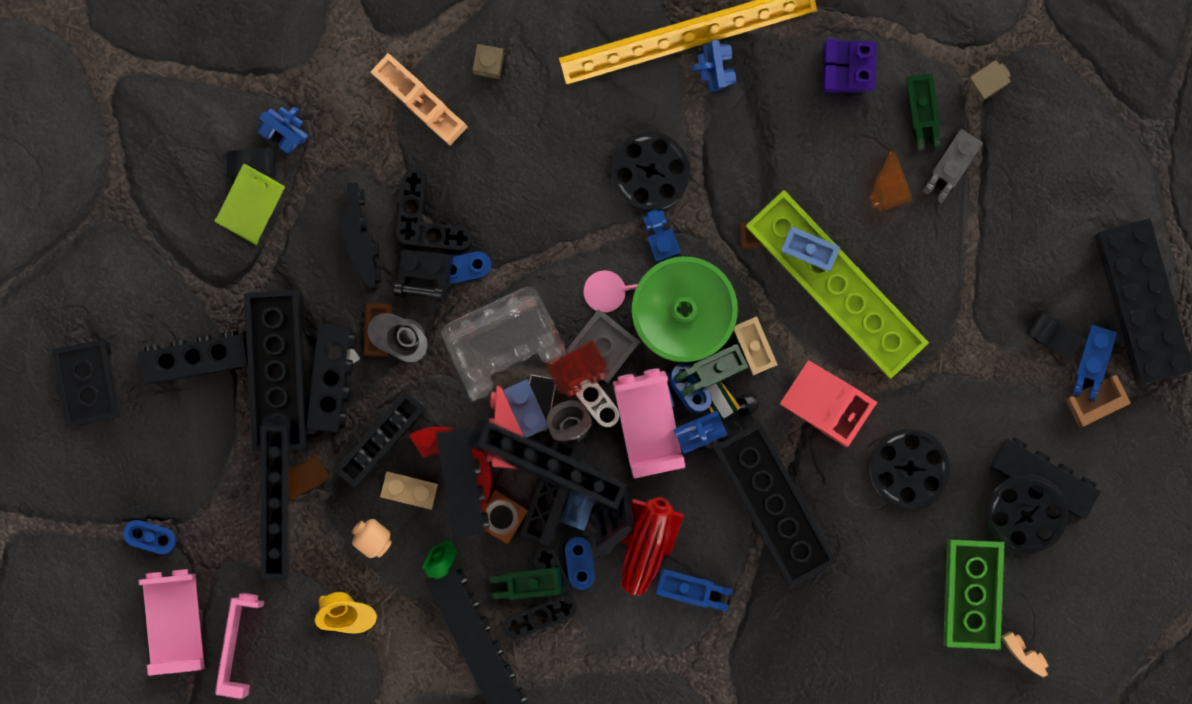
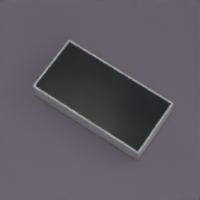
[529,375,557,431]

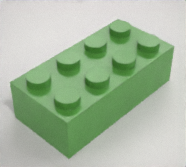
[943,540,1004,649]

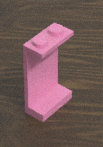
[613,369,685,478]
[139,569,205,676]
[215,593,264,699]

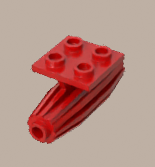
[620,498,684,596]

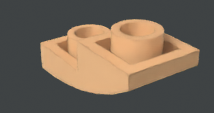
[1001,632,1048,677]

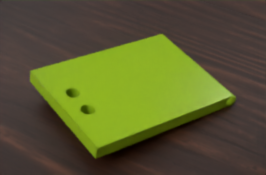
[215,163,285,245]

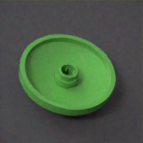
[632,257,738,363]

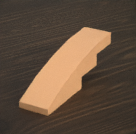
[371,53,467,146]

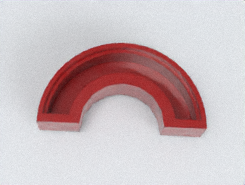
[409,427,492,510]

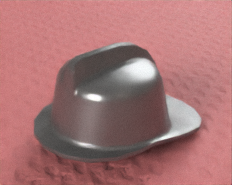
[367,313,428,362]
[546,401,592,444]

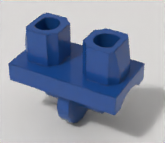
[692,40,736,92]
[258,107,309,154]
[673,411,728,454]

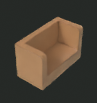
[1065,375,1131,427]

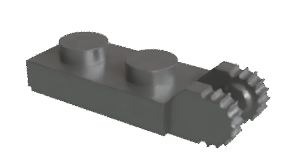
[923,129,983,204]

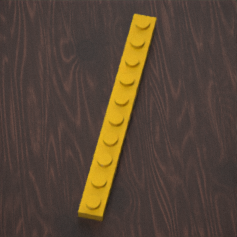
[559,0,817,85]

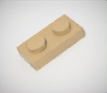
[733,317,778,376]
[380,472,438,510]

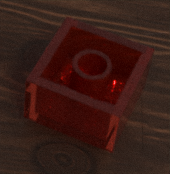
[546,340,609,398]

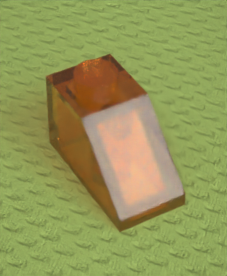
[869,151,913,213]

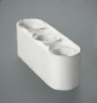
[563,362,619,428]

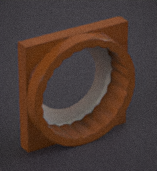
[482,490,528,545]

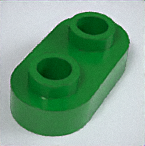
[422,541,457,579]

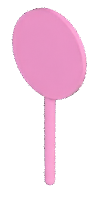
[584,271,638,313]

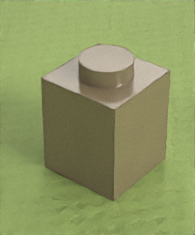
[473,44,504,79]
[967,60,1011,102]

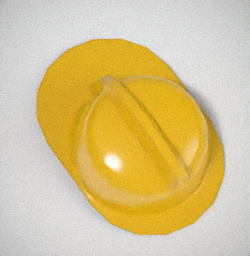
[315,592,377,634]

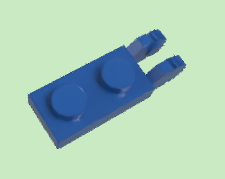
[1073,325,1117,402]
[655,569,733,611]

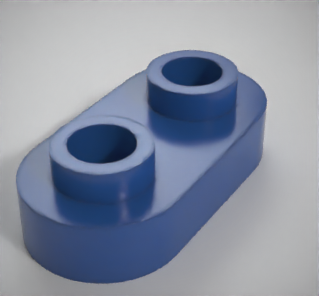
[450,252,491,284]
[669,364,712,413]
[123,520,177,554]
[565,537,595,590]

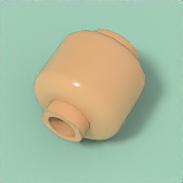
[351,519,392,558]

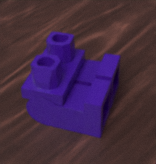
[823,39,877,93]

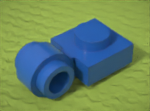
[643,209,681,262]

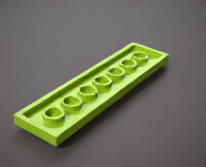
[745,190,929,379]

